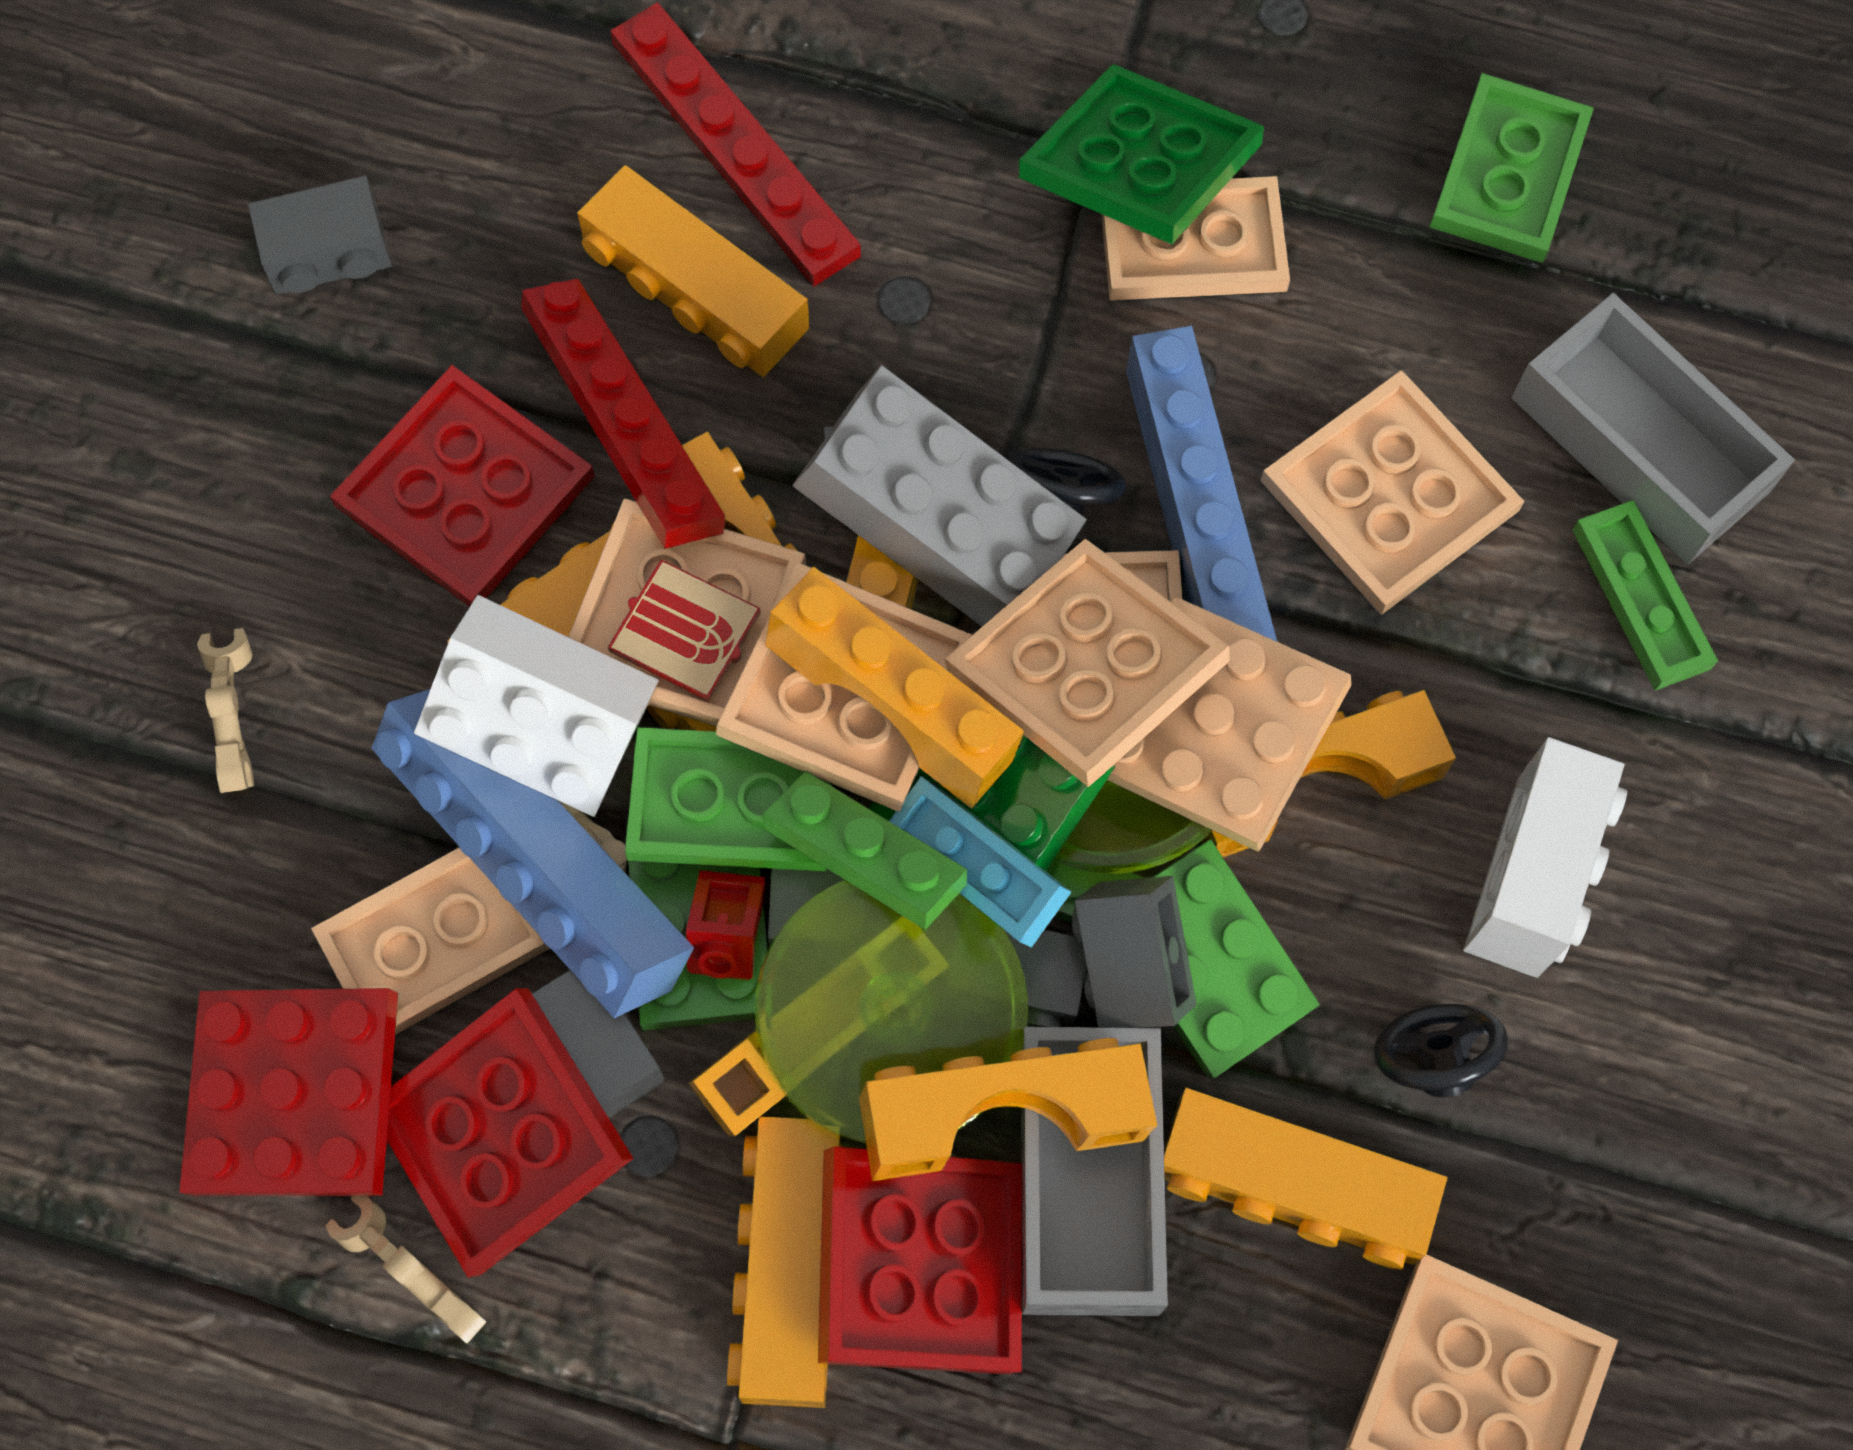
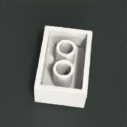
[414,595,659,817]
[1463,737,1627,978]

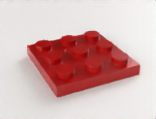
[330,365,595,607]
[179,988,398,1196]
[387,988,634,1278]
[818,1146,1022,1374]

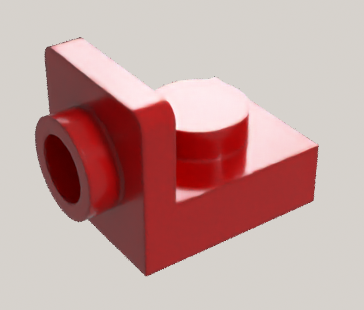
[686,870,765,980]

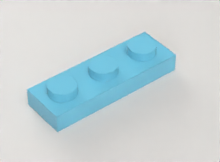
[889,776,1071,947]

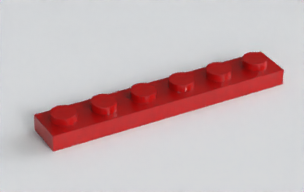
[610,2,861,287]
[521,278,725,549]

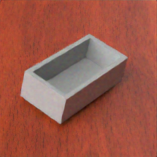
[1511,292,1795,565]
[792,365,1087,626]
[1020,1027,1168,1316]

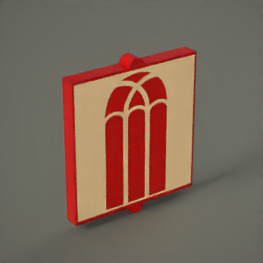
[608,560,761,701]

